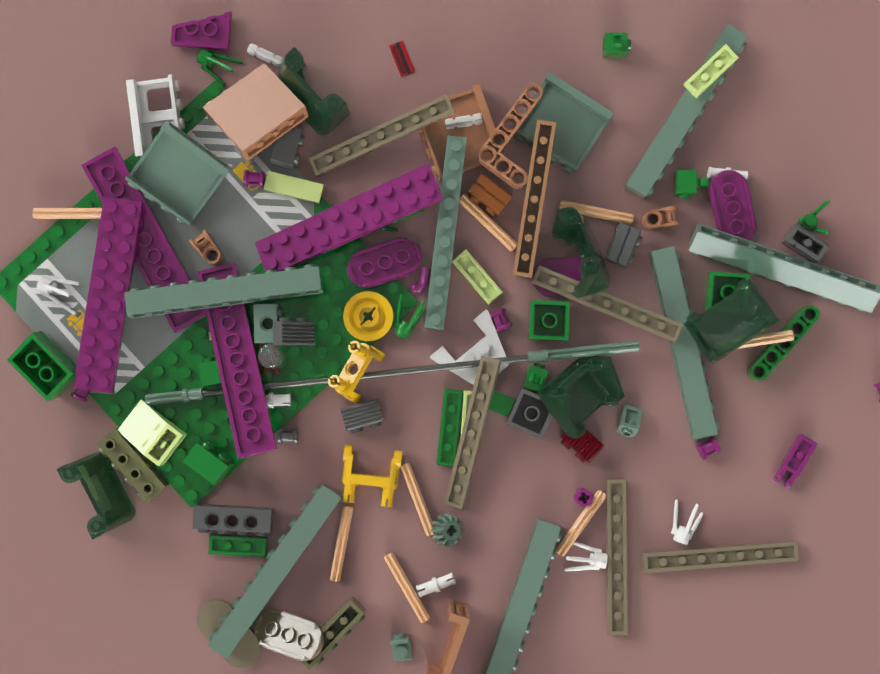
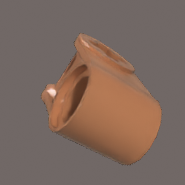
[641,206,681,230]
[189,229,224,266]

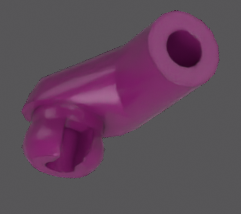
[411,267,431,295]

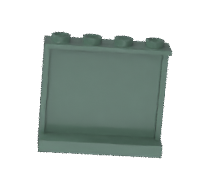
[513,72,614,174]
[125,121,232,225]

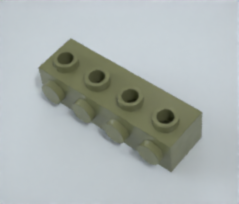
[97,428,169,502]
[299,596,366,670]

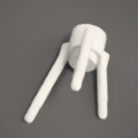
[37,276,79,315]
[671,499,704,545]
[564,541,608,572]

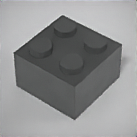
[505,388,557,439]

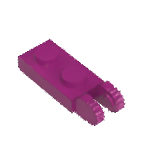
[773,433,817,489]

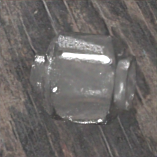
[258,343,285,368]

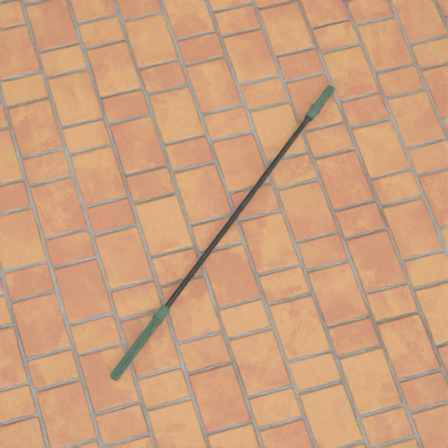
[145,341,640,405]

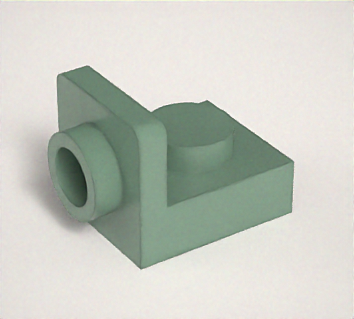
[616,404,643,437]
[390,633,413,662]

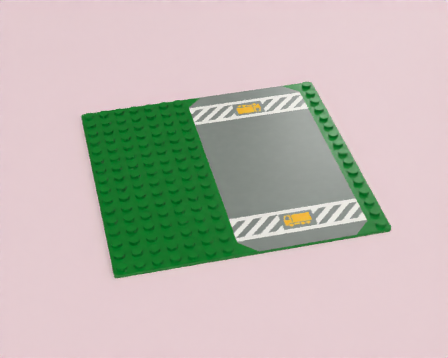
[0,81,417,507]

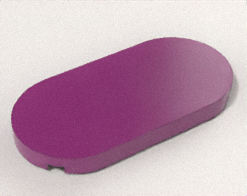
[708,170,756,240]
[347,238,422,288]
[532,257,609,297]

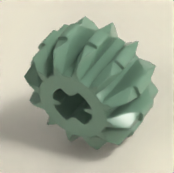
[431,513,464,547]

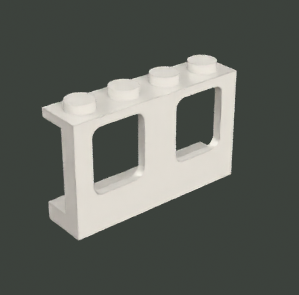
[126,74,185,159]

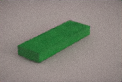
[208,534,268,557]

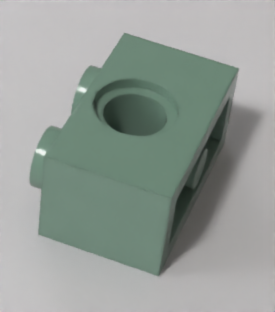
[253,304,283,344]

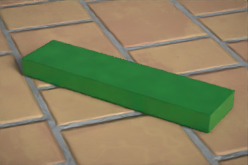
[436,389,463,467]

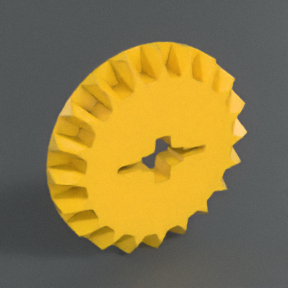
[343,291,393,341]

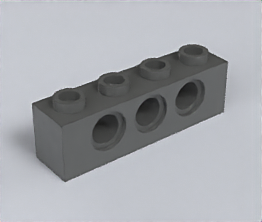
[192,504,274,536]

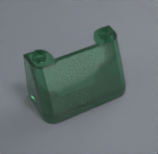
[277,47,350,136]
[551,207,611,298]
[683,279,780,363]
[538,356,625,439]
[56,452,136,540]

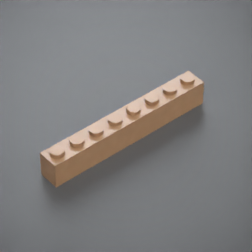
[513,120,557,278]

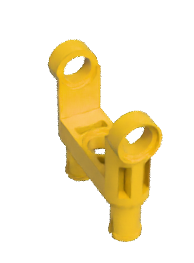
[328,341,386,404]
[342,445,402,507]

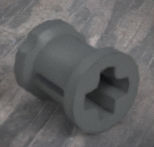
[278,427,299,445]

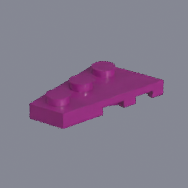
[171,11,232,51]

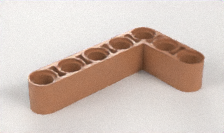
[478,84,543,189]

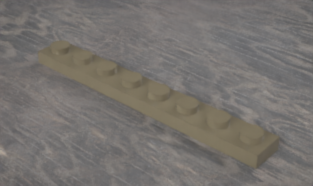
[309,94,456,176]
[532,265,684,342]
[444,356,501,510]
[606,479,628,635]
[642,541,799,573]

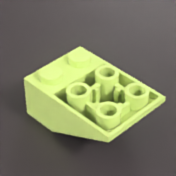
[118,399,187,466]

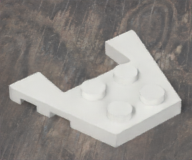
[430,309,509,385]

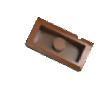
[468,173,513,216]

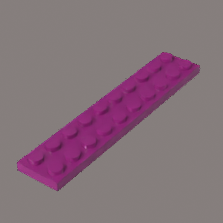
[81,147,207,333]
[255,163,444,272]
[73,196,144,393]
[197,262,277,459]

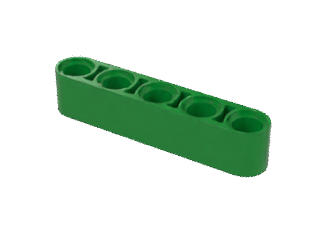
[747,306,820,380]

